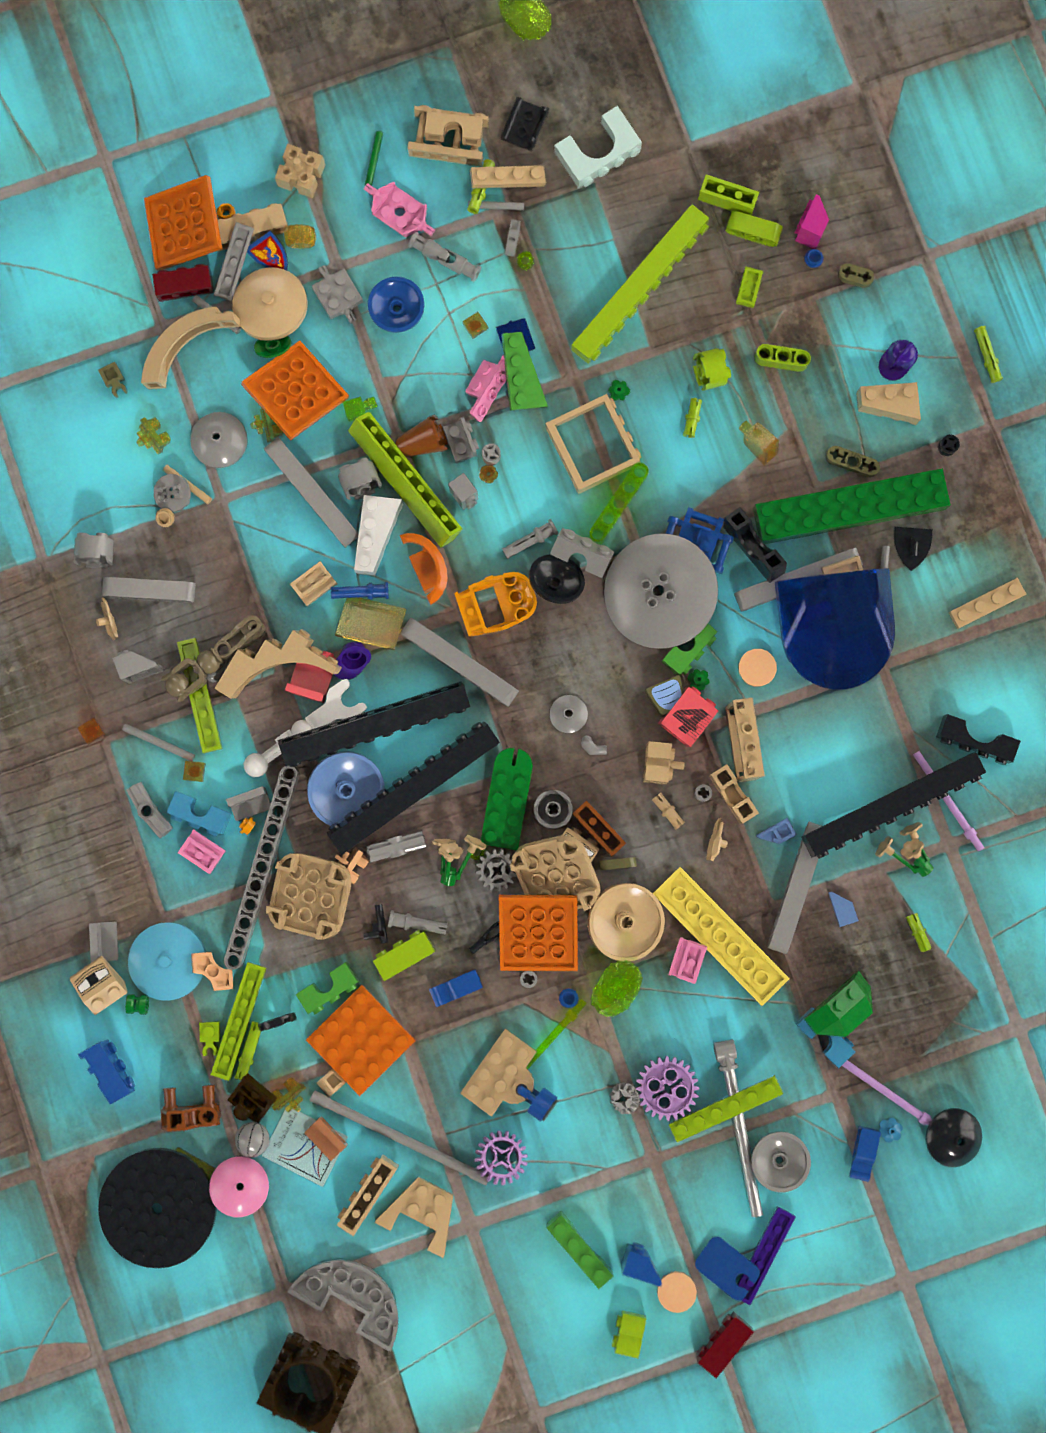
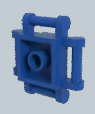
[665,507,734,574]

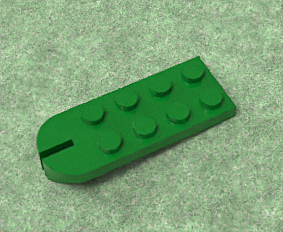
[481,747,533,850]

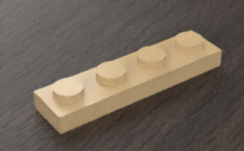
[470,166,546,188]
[948,578,1026,629]

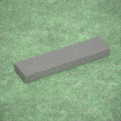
[214,222,254,301]

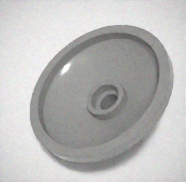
[190,412,247,468]
[751,1132,811,1192]

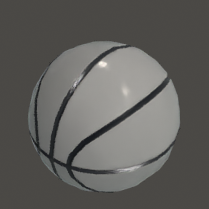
[235,1122,270,1157]

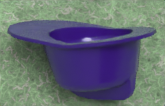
[878,340,918,381]
[334,640,371,680]

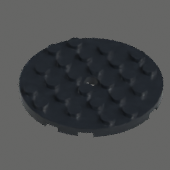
[98,1148,217,1268]

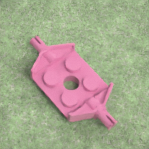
[364,182,435,238]

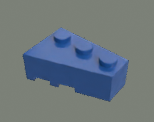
[78,1039,135,1104]

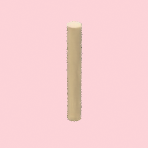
[163,465,212,504]

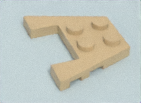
[375,1177,453,1258]

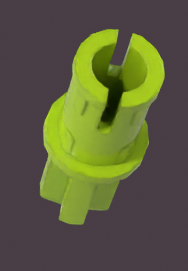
[905,913,931,952]

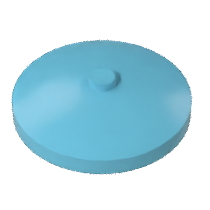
[128,922,206,1001]

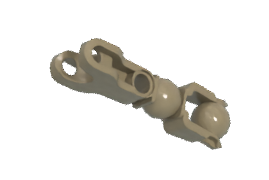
[161,616,266,702]

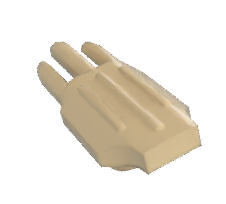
[96,597,118,640]
[706,818,728,861]

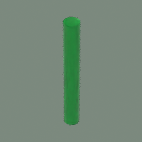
[365,131,383,186]

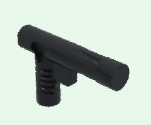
[363,904,388,944]

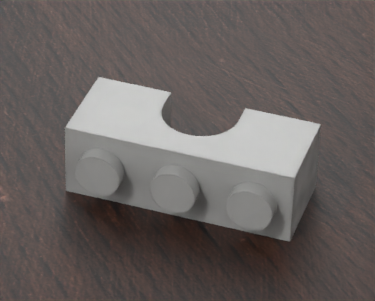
[550,528,614,578]

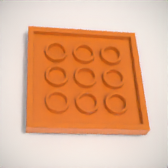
[144,175,222,271]
[241,341,349,441]
[499,895,578,971]
[306,985,416,1096]

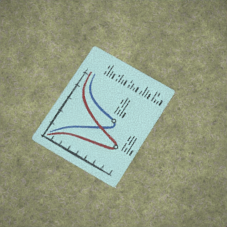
[262,1106,348,1187]

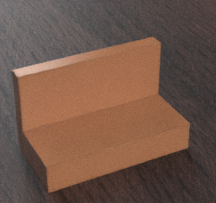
[304,1116,348,1161]

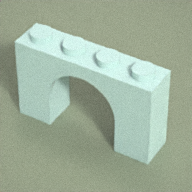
[554,106,642,188]

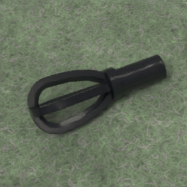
[469,922,499,954]

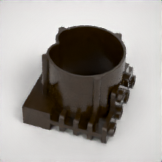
[256,1332,360,1433]

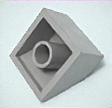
[113,650,165,684]

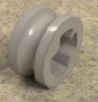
[694,784,712,802]
[520,971,537,988]

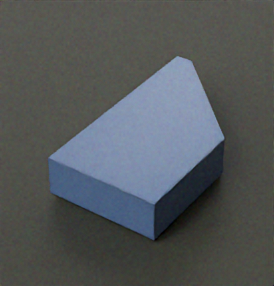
[756,818,797,844]
[828,892,858,927]

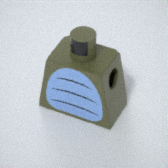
[645,675,684,717]

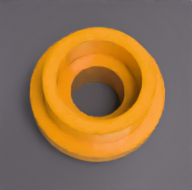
[217,203,236,219]
[239,816,256,835]

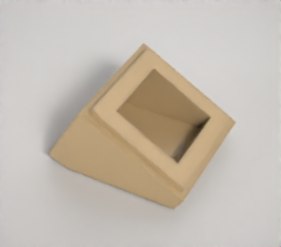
[317,1069,346,1097]

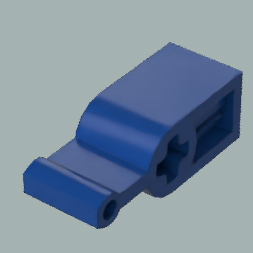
[429,969,483,1007]
[849,1126,881,1182]

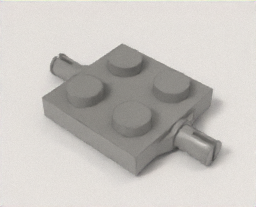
[312,265,363,323]

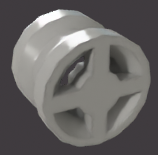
[482,444,501,465]

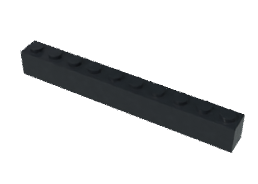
[277,681,470,767]
[326,722,500,855]
[801,752,986,859]

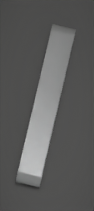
[263,437,359,548]
[734,548,863,612]
[400,618,519,707]
[767,821,822,954]

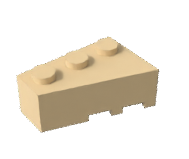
[856,382,921,425]

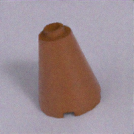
[395,414,448,457]

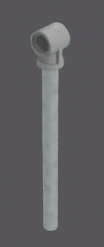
[713,1039,763,1217]

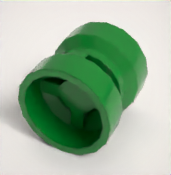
[125,994,149,1015]

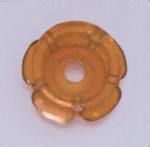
[479,465,498,483]

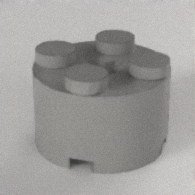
[338,458,382,500]
[74,533,114,568]
[534,790,573,829]

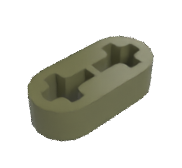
[838,264,874,288]
[600,857,637,871]

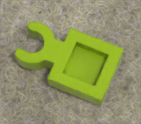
[199,1021,221,1056]

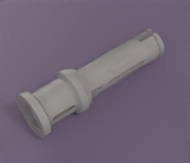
[502,519,559,559]
[388,910,448,935]

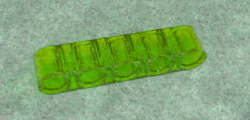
[589,463,649,545]

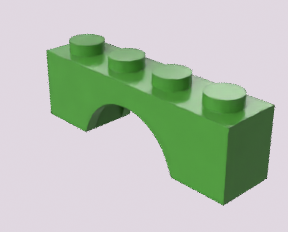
[546,1211,614,1289]

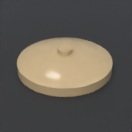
[232,267,308,341]
[588,883,665,962]

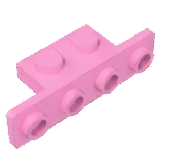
[465,354,506,422]

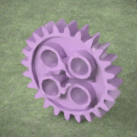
[635,1056,699,1121]

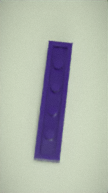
[737,1206,796,1305]

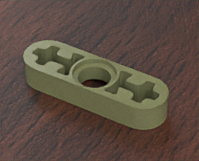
[826,446,880,477]

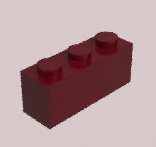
[152,264,214,302]
[696,1311,754,1379]

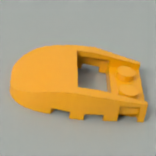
[454,572,537,637]

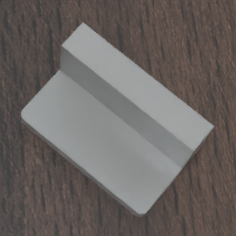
[226,786,271,821]
[89,922,119,963]

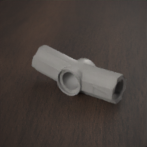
[126,782,173,839]
[366,831,426,863]

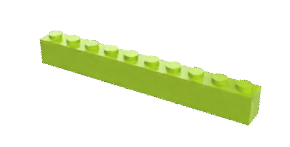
[571,204,709,364]

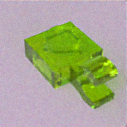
[343,396,378,421]

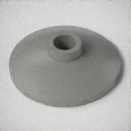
[550,695,588,733]

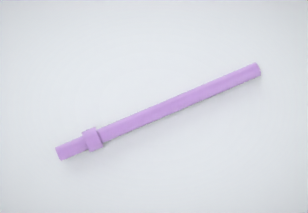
[913,751,985,852]
[842,1060,932,1126]

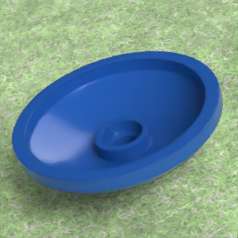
[368,277,424,333]

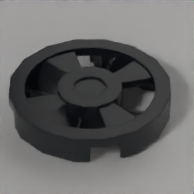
[258,1012,297,1032]

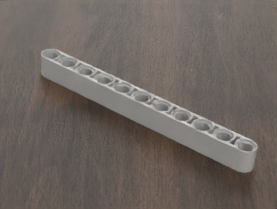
[224,766,300,970]

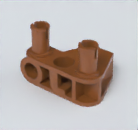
[161,1085,221,1132]

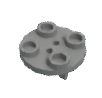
[154,474,191,512]

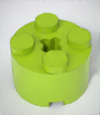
[693,348,731,391]

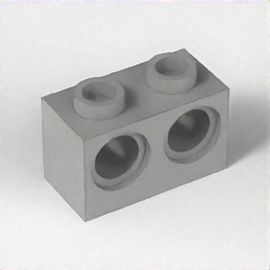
[448,473,478,510]

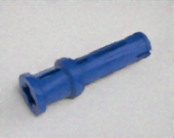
[331,582,389,600]

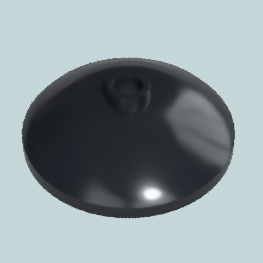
[529,554,585,604]
[926,1108,982,1167]

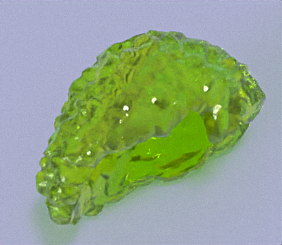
[498,0,552,40]
[591,960,643,1017]

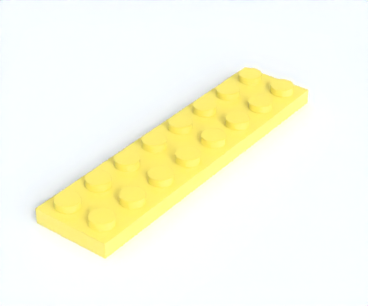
[653,867,789,1006]

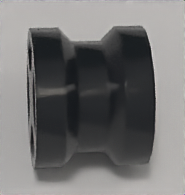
[938,435,960,457]

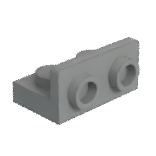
[443,417,479,463]

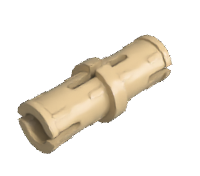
[652,793,685,830]

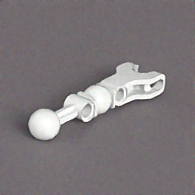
[244,679,367,777]

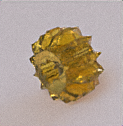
[284,224,316,249]

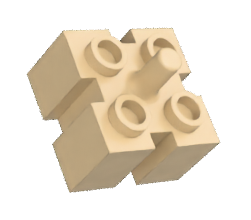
[275,144,325,198]
[643,741,685,785]

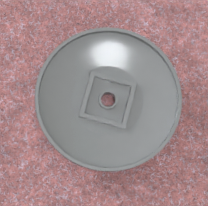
[604,534,718,649]

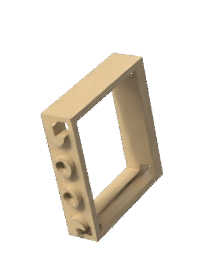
[545,394,642,494]
[725,698,765,783]

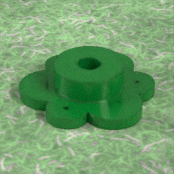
[608,380,630,401]
[688,669,710,691]

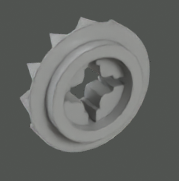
[610,1083,640,1114]

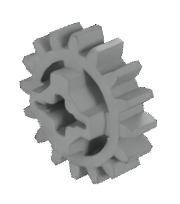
[475,848,517,891]

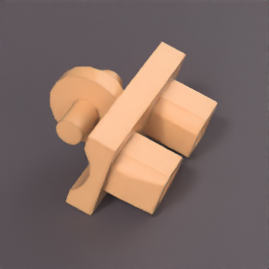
[335,847,369,884]

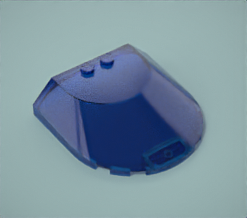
[775,568,895,690]

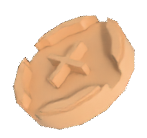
[738,649,777,687]
[657,1271,697,1313]

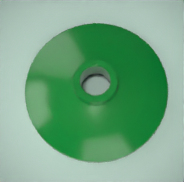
[254,336,291,358]

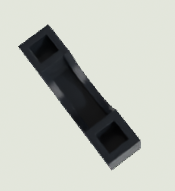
[723,507,787,583]
[936,714,1021,765]

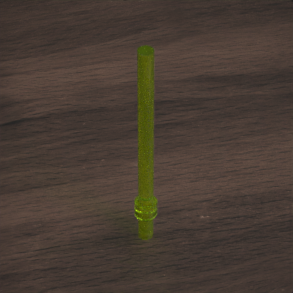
[526,998,587,1069]

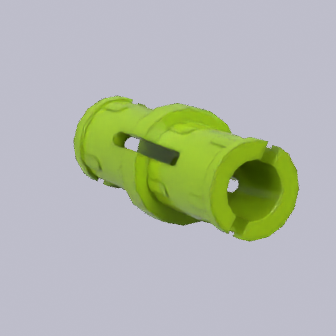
[683,398,702,438]

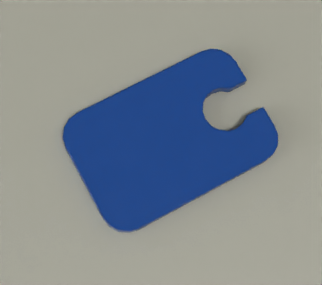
[695,1237,760,1301]

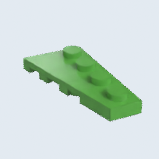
[502,332,548,411]

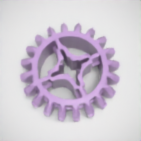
[474,1131,528,1185]

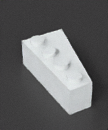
[354,495,403,576]

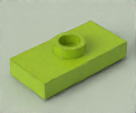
[736,266,763,308]

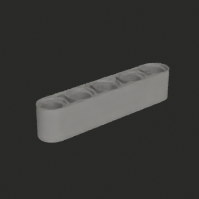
[101,577,196,603]

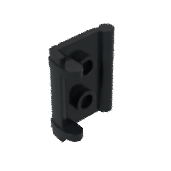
[500,97,550,151]

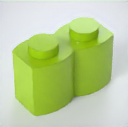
[611,1310,646,1358]

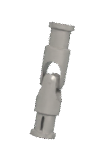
[408,232,482,282]

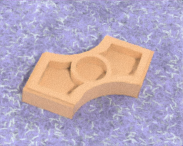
[191,952,233,991]

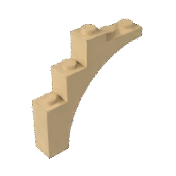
[215,629,342,699]

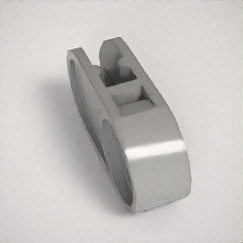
[505,219,521,257]

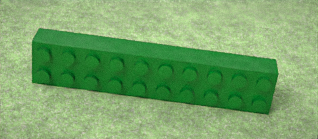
[753,468,951,544]

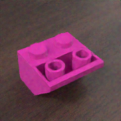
[795,194,829,249]

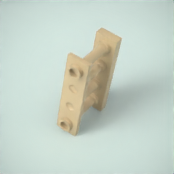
[408,105,489,167]

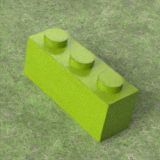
[698,174,759,215]
[373,930,436,981]

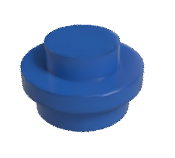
[804,249,823,268]
[559,988,578,1008]

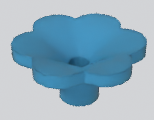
[878,1118,903,1143]

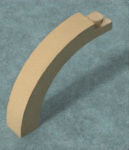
[141,307,240,389]

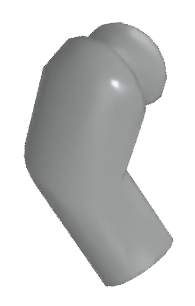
[206,662,229,683]
[581,735,607,755]

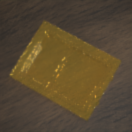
[335,598,406,650]

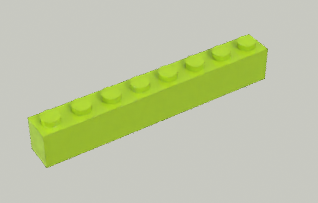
[348,412,462,548]

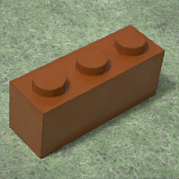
[572,800,626,857]

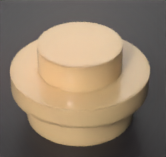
[155,508,175,527]

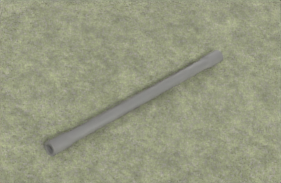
[310,1091,488,1186]

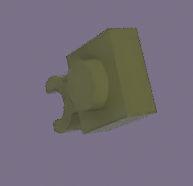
[98,362,127,398]

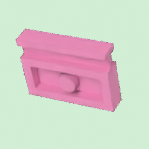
[178,829,226,874]
[668,937,708,984]

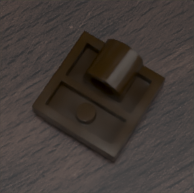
[227,1073,277,1123]

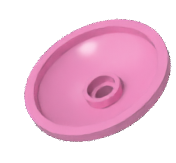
[209,1156,269,1217]

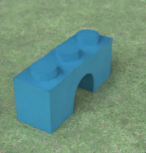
[166,791,232,837]
[795,1007,855,1068]

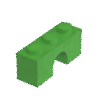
[662,624,718,676]
[296,962,359,1015]

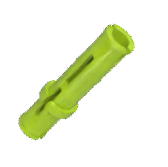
[467,159,495,214]
[974,326,1003,383]
[234,1021,261,1081]

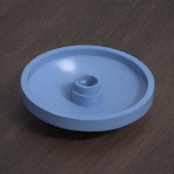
[307,752,385,826]

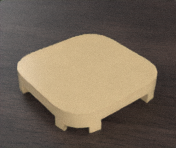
[510,835,600,911]
[266,853,351,940]

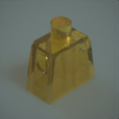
[739,421,779,466]

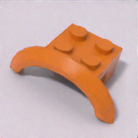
[399,533,448,605]

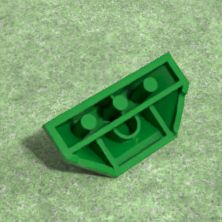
[804,971,873,1037]

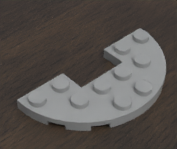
[287,1260,398,1352]

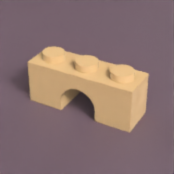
[424,110,484,147]
[709,764,759,824]

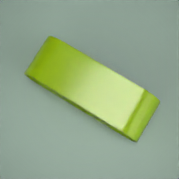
[726,211,783,247]
[754,344,811,372]

